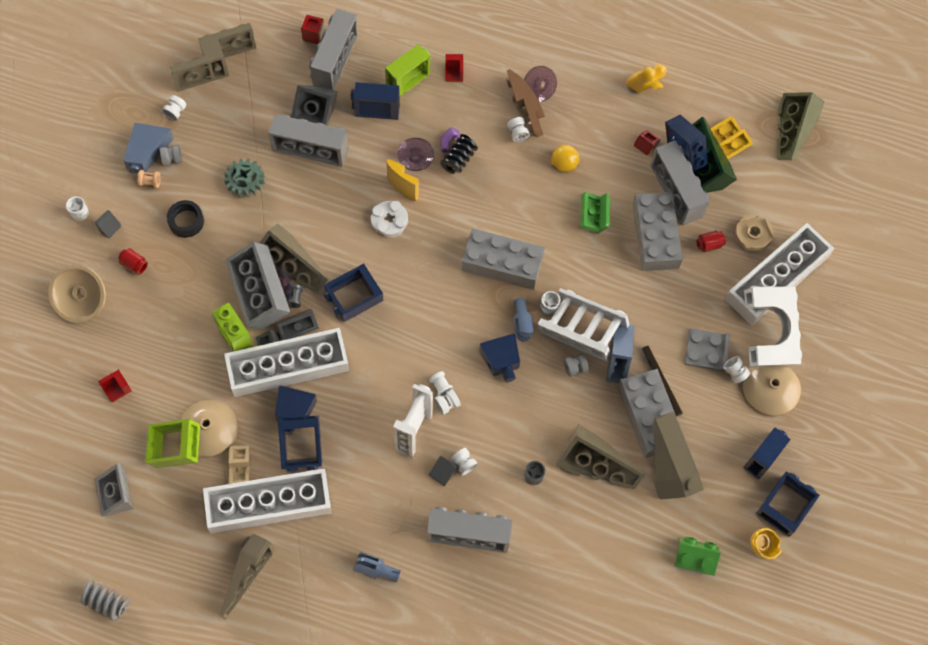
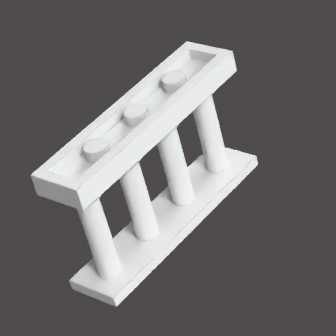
[537,288,629,362]
[393,384,433,458]

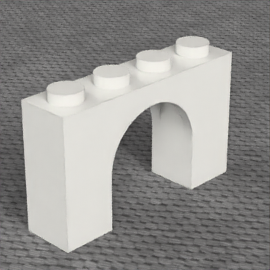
[744,286,802,367]

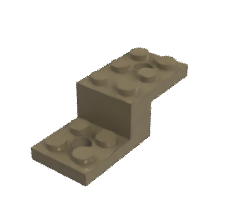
[170,23,256,92]

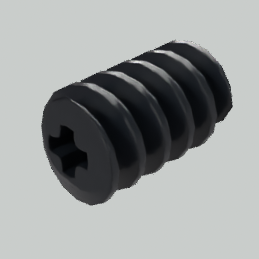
[440,134,478,174]

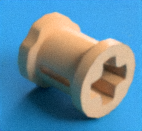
[138,170,160,188]

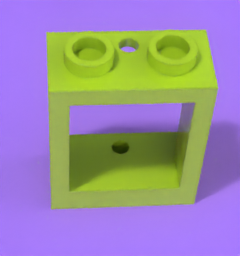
[385,44,431,96]
[212,302,253,352]
[145,419,200,468]

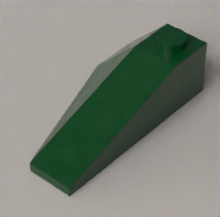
[692,117,737,193]

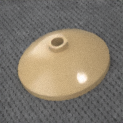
[48,265,106,323]
[742,365,801,416]
[178,400,238,457]

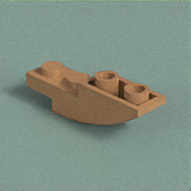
[506,69,545,137]

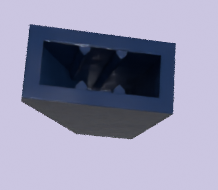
[743,427,791,479]

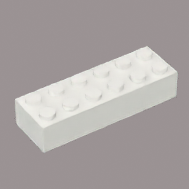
[724,223,835,326]
[224,328,349,397]
[203,468,332,534]

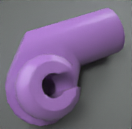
[441,128,460,153]

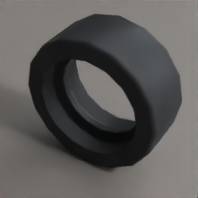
[167,200,204,238]

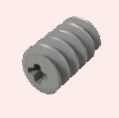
[81,580,130,621]

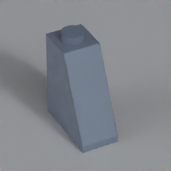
[124,123,174,173]
[606,324,635,383]

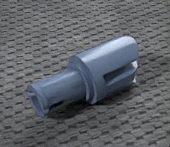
[513,298,534,342]
[353,552,401,583]

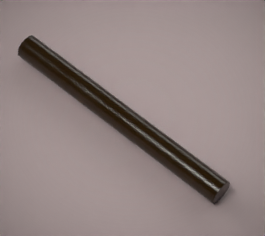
[642,345,683,417]

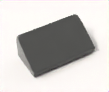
[275,309,319,341]

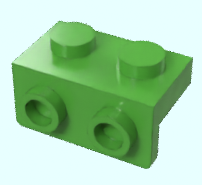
[580,192,611,233]
[674,536,721,576]

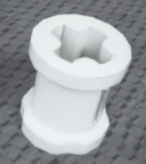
[429,371,453,396]

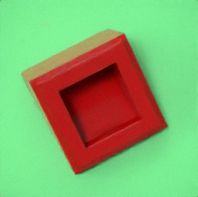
[634,130,661,155]

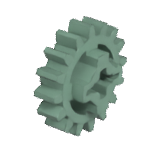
[224,158,265,198]

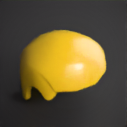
[551,145,580,172]
[750,528,782,559]

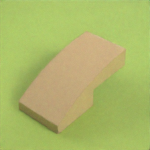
[229,445,250,484]

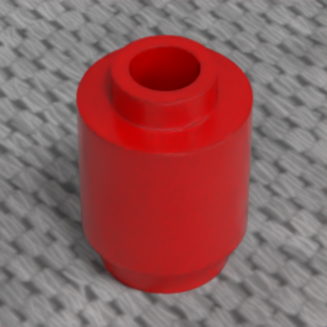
[696,230,726,253]
[118,248,148,275]

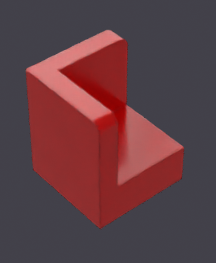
[301,14,324,45]
[445,54,463,82]
[98,369,132,403]

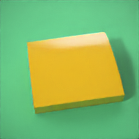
[711,115,753,159]
[386,159,419,202]

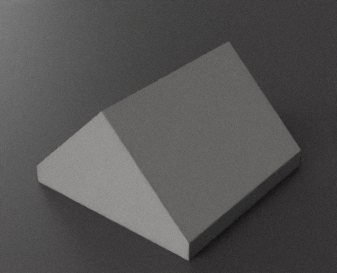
[95,464,134,517]

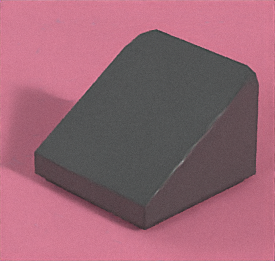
[95,210,121,238]
[256,330,281,346]
[429,456,457,486]

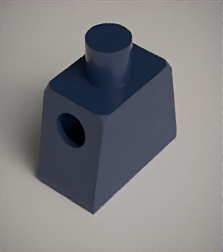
[479,333,520,382]
[275,385,317,435]

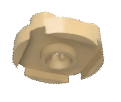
[735,214,773,251]

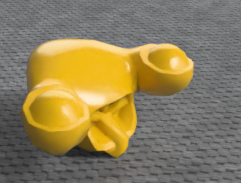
[626,64,667,94]

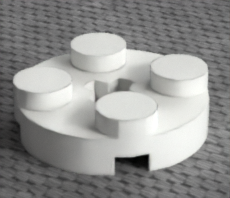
[371,201,408,238]

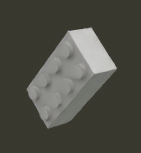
[309,9,358,90]
[269,114,348,167]
[650,140,709,225]
[633,192,683,271]
[461,228,545,289]
[225,242,290,330]
[618,369,684,458]
[427,507,512,553]

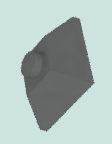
[291,85,338,126]

